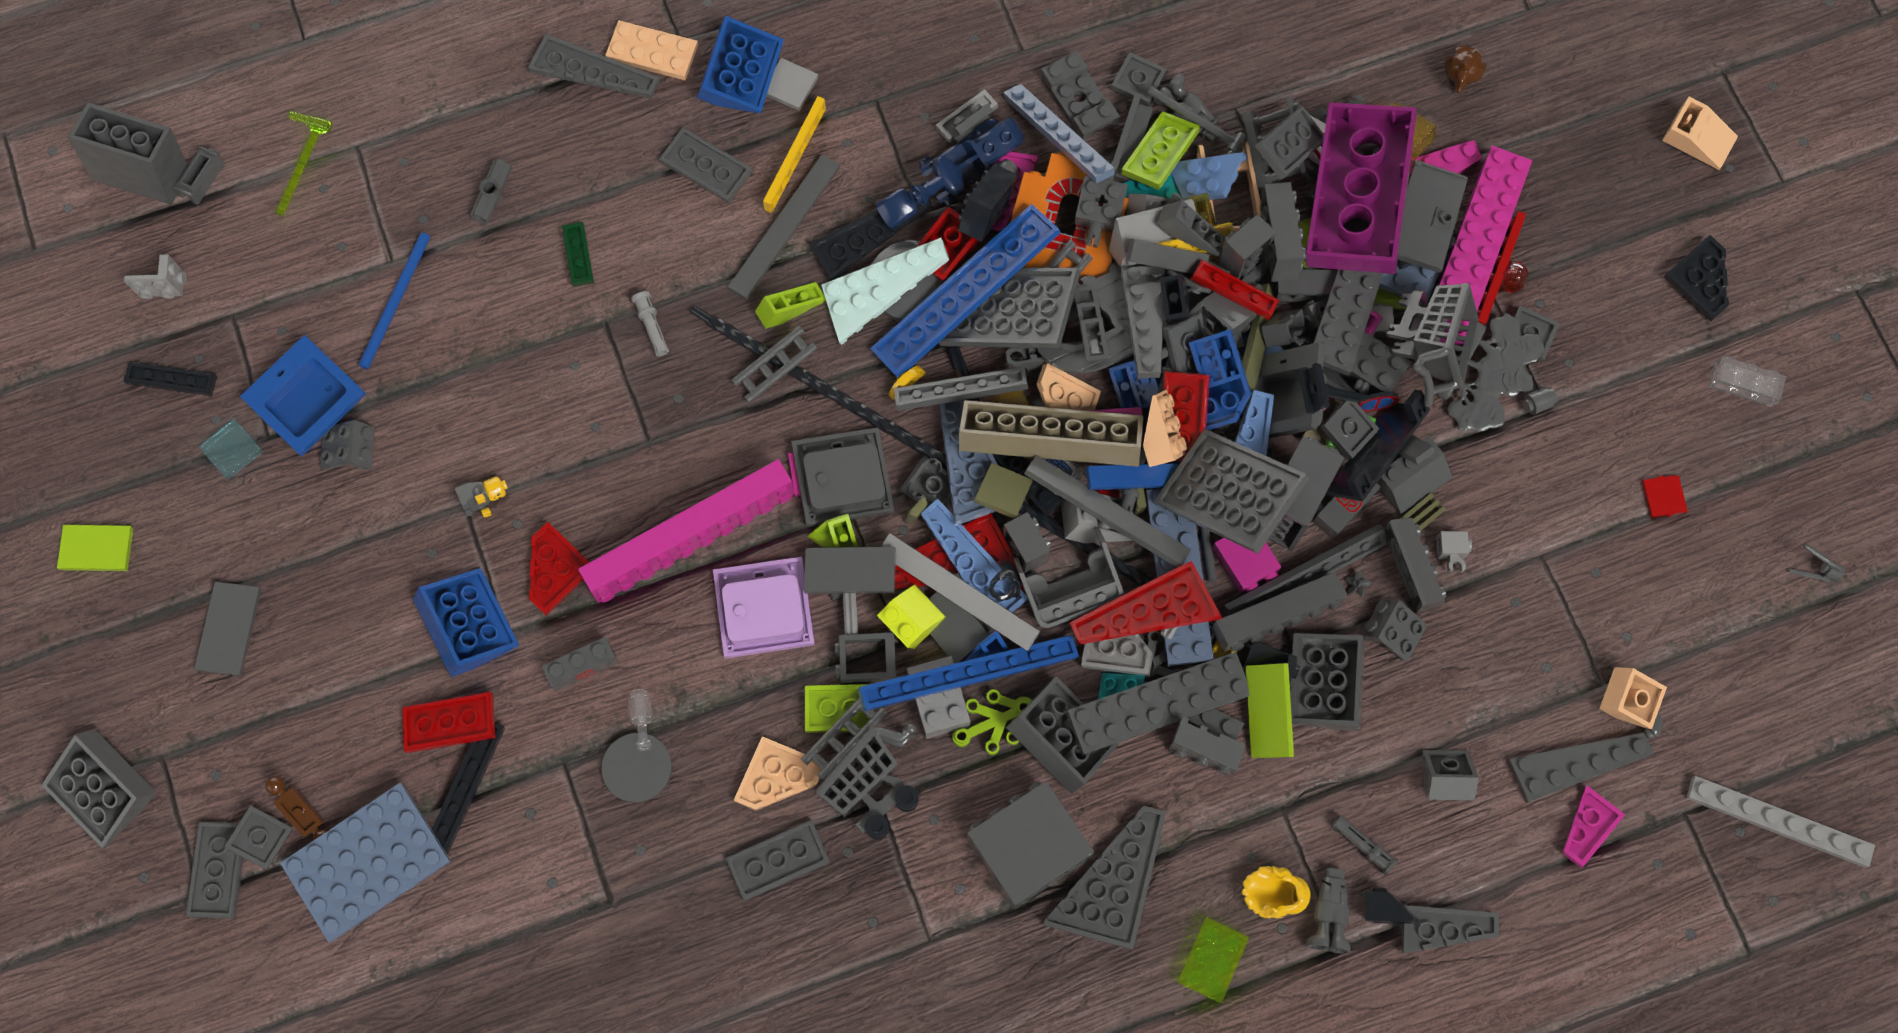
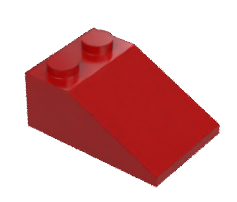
[917,206,984,282]

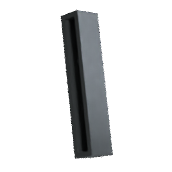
[1211,572,1348,652]

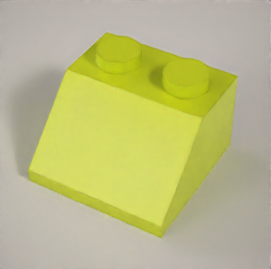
[877,585,946,649]

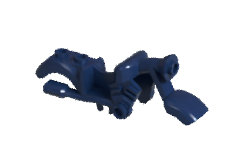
[876,117,1024,228]

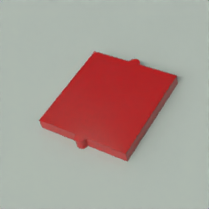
[1642,475,1688,518]

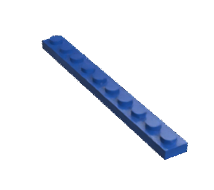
[857,635,1079,712]

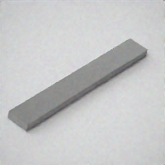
[881,533,1041,651]

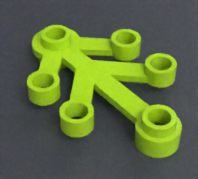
[952,689,1032,755]

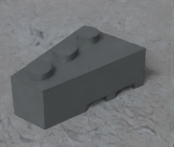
[1168,716,1246,776]

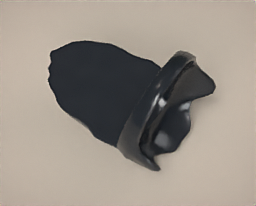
[989,560,1022,601]

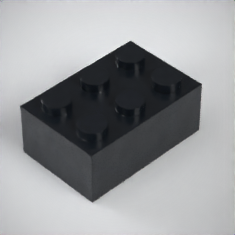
[958,163,1017,242]

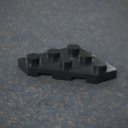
[1664,235,1729,321]

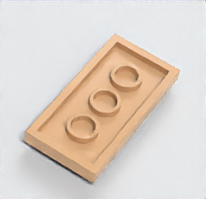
[605,20,698,81]

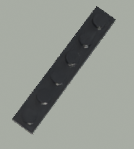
[432,723,505,854]

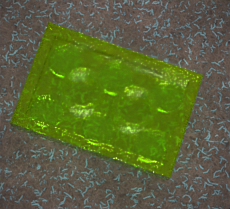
[1177,917,1249,1004]

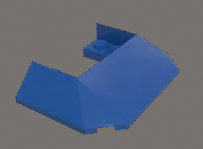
[1109,329,1251,437]

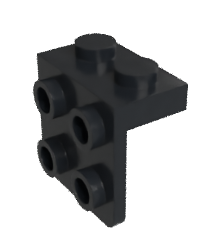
[1243,642,1300,692]

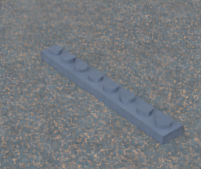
[1003,84,1115,184]

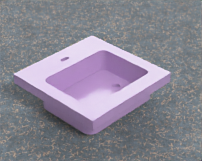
[713,557,815,659]

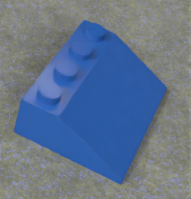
[697,16,784,113]
[413,568,519,677]

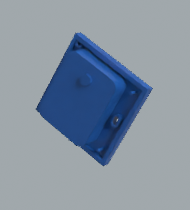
[240,335,366,456]

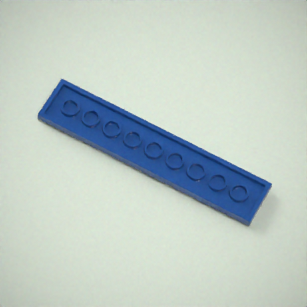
[870,204,1061,379]

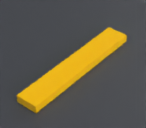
[763,96,826,213]

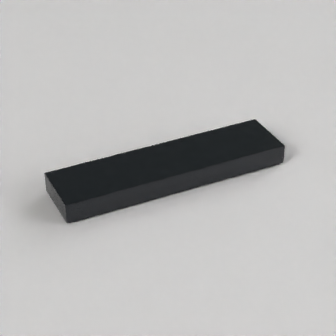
[124,361,217,397]

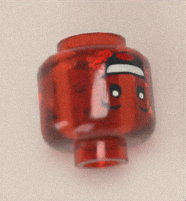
[1500,260,1528,293]

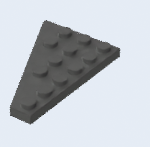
[1043,806,1166,950]

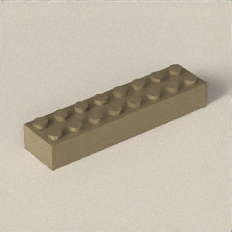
[959,400,1143,467]

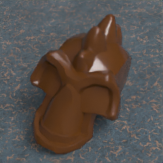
[1445,46,1487,93]

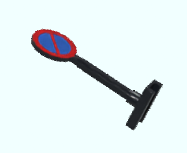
[1298,363,1399,414]

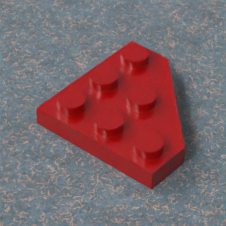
[529,522,590,616]

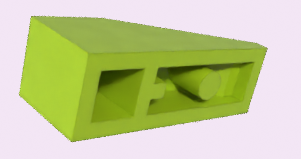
[755,282,826,329]

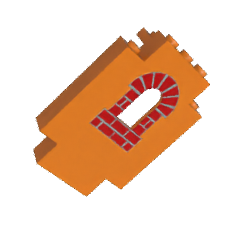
[1010,152,1129,285]

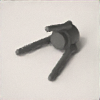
[1788,544,1846,584]

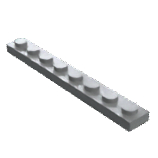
[1686,776,1875,868]

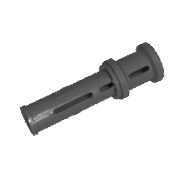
[1332,816,1399,876]

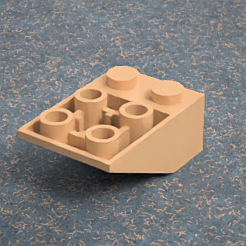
[1662,97,1738,170]
[1143,390,1187,467]

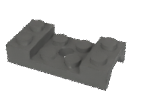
[1040,51,1120,141]

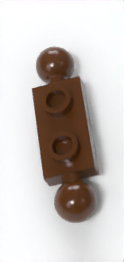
[265,776,328,841]

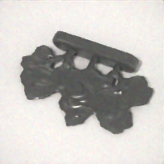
[1437,313,1544,432]

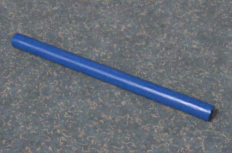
[358,232,431,370]

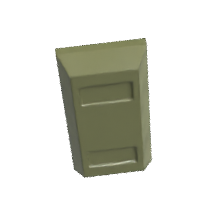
[905,497,927,524]

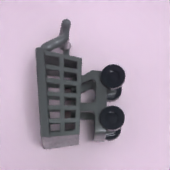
[816,724,919,840]

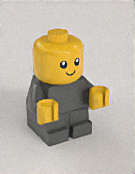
[455,477,508,518]

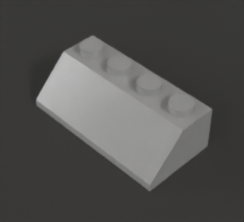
[1109,199,1196,267]

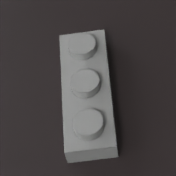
[936,89,998,143]

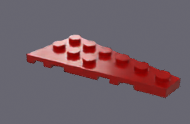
[895,513,1018,591]
[1070,560,1222,645]

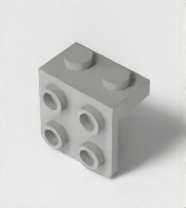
[124,254,187,299]

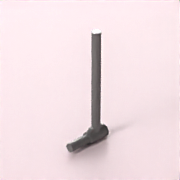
[1148,86,1248,155]

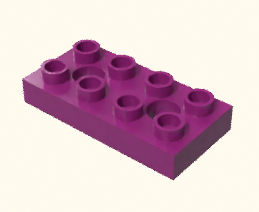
[1306,102,1417,274]

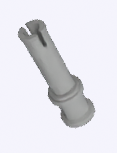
[631,291,669,357]

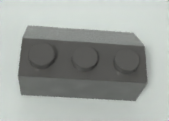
[1377,437,1452,515]

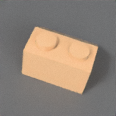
[1599,667,1667,729]

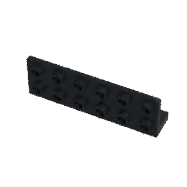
[1326,390,1430,502]

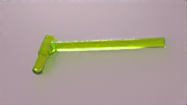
[275,111,332,217]

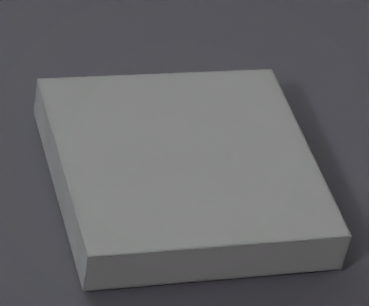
[766,58,818,111]

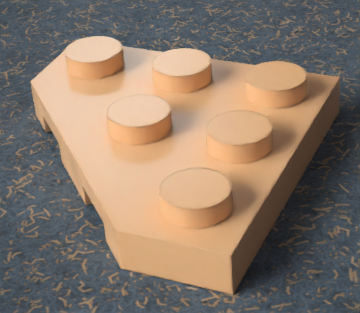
[1037,363,1101,411]
[734,737,822,811]

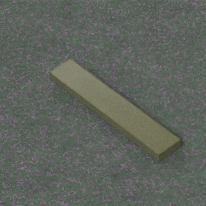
[1242,284,1275,391]

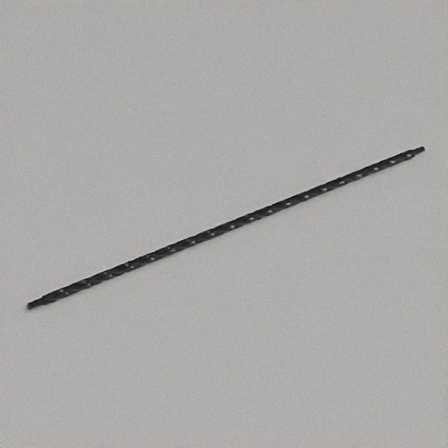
[691,306,1260,651]

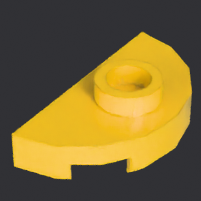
[889,366,926,400]

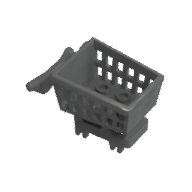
[1386,283,1479,407]

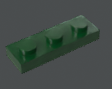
[562,222,595,287]

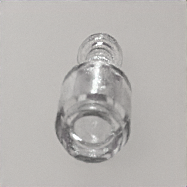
[628,689,653,751]

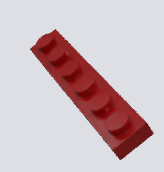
[1477,211,1526,325]

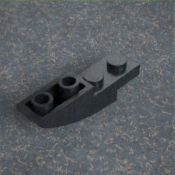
[992,454,1062,516]

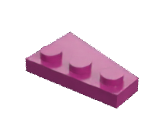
[1562,785,1625,869]

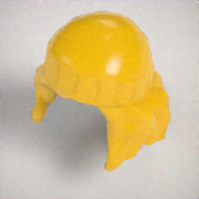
[1242,866,1311,919]

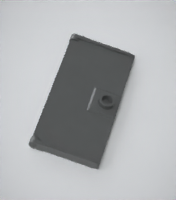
[1398,160,1468,272]

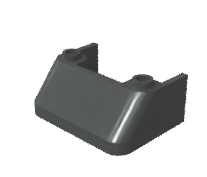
[1014,527,1123,628]

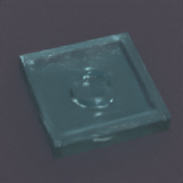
[199,419,264,480]

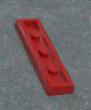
[1191,259,1279,320]

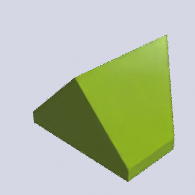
[807,514,858,548]

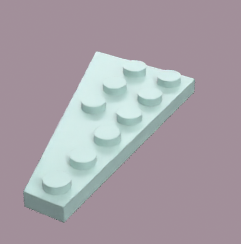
[822,238,949,345]

